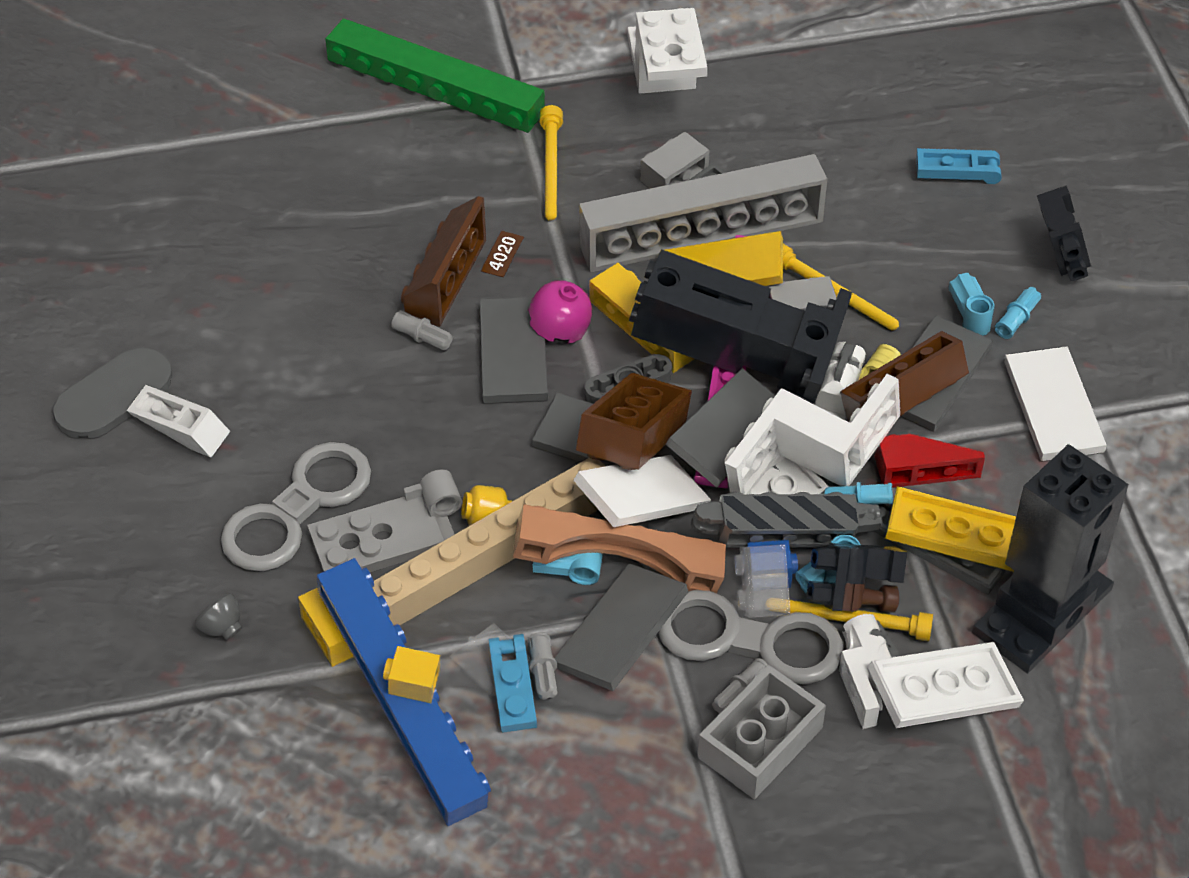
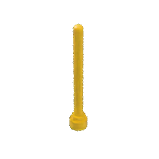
[540,105,563,221]
[783,243,899,331]
[765,597,933,642]

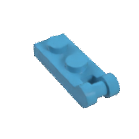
[916,148,1002,184]
[488,634,537,733]

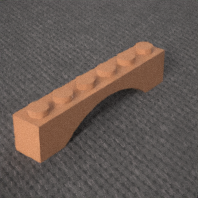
[513,504,726,594]

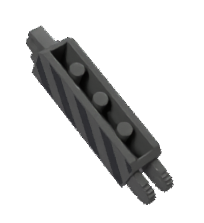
[690,492,882,548]

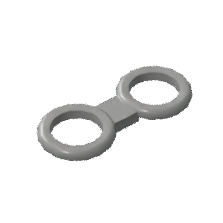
[221,442,371,571]
[658,590,843,684]

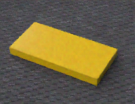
[660,231,783,286]
[885,487,1016,572]

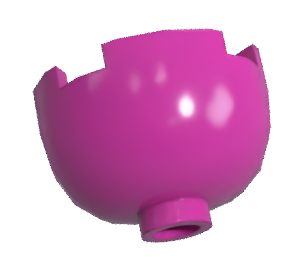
[528,280,592,343]

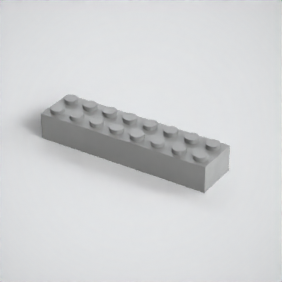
[579,154,827,272]

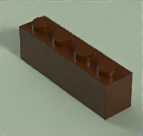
[840,331,969,422]

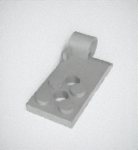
[307,470,462,572]

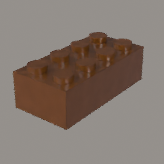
[576,373,692,470]

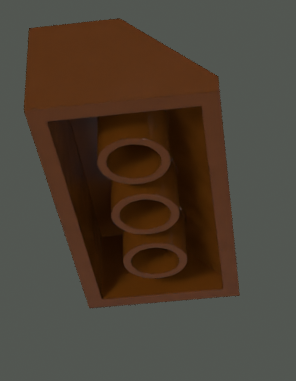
[401,196,486,327]

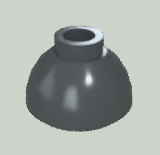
[195,593,243,641]

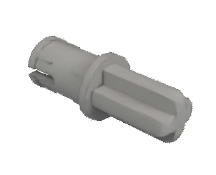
[392,310,453,350]
[528,632,557,700]
[712,658,768,714]

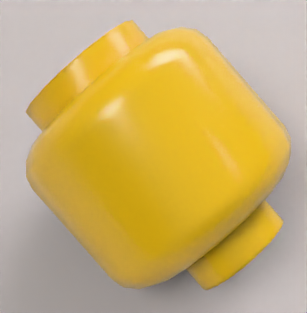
[461,485,512,526]

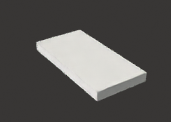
[1004,347,1107,461]
[574,455,711,527]
[868,642,1024,728]

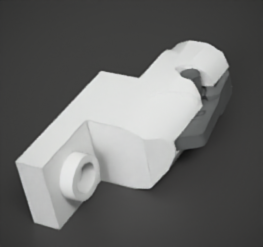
[815,342,866,421]
[839,614,900,729]

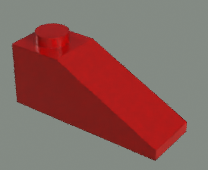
[875,434,985,488]

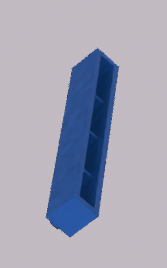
[317,558,491,826]

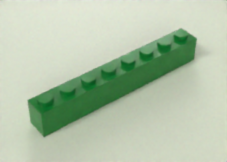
[325,18,545,133]

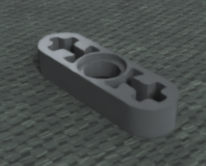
[585,354,672,404]

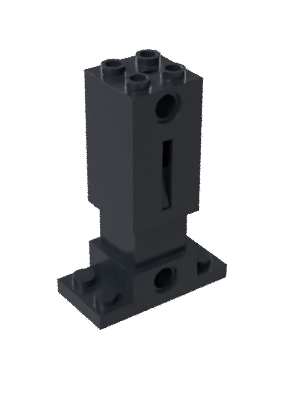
[629,249,853,404]
[972,444,1129,674]

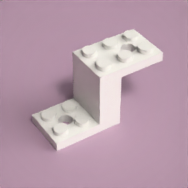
[628,8,708,94]
[725,374,900,494]

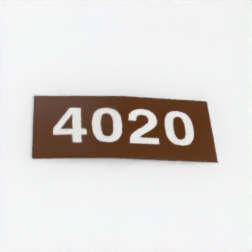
[481,231,524,277]

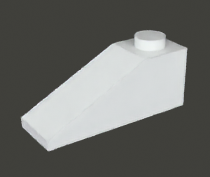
[127,385,230,457]

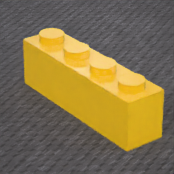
[589,262,694,373]

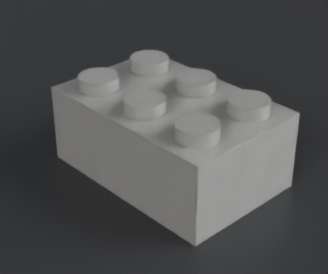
[698,664,826,800]

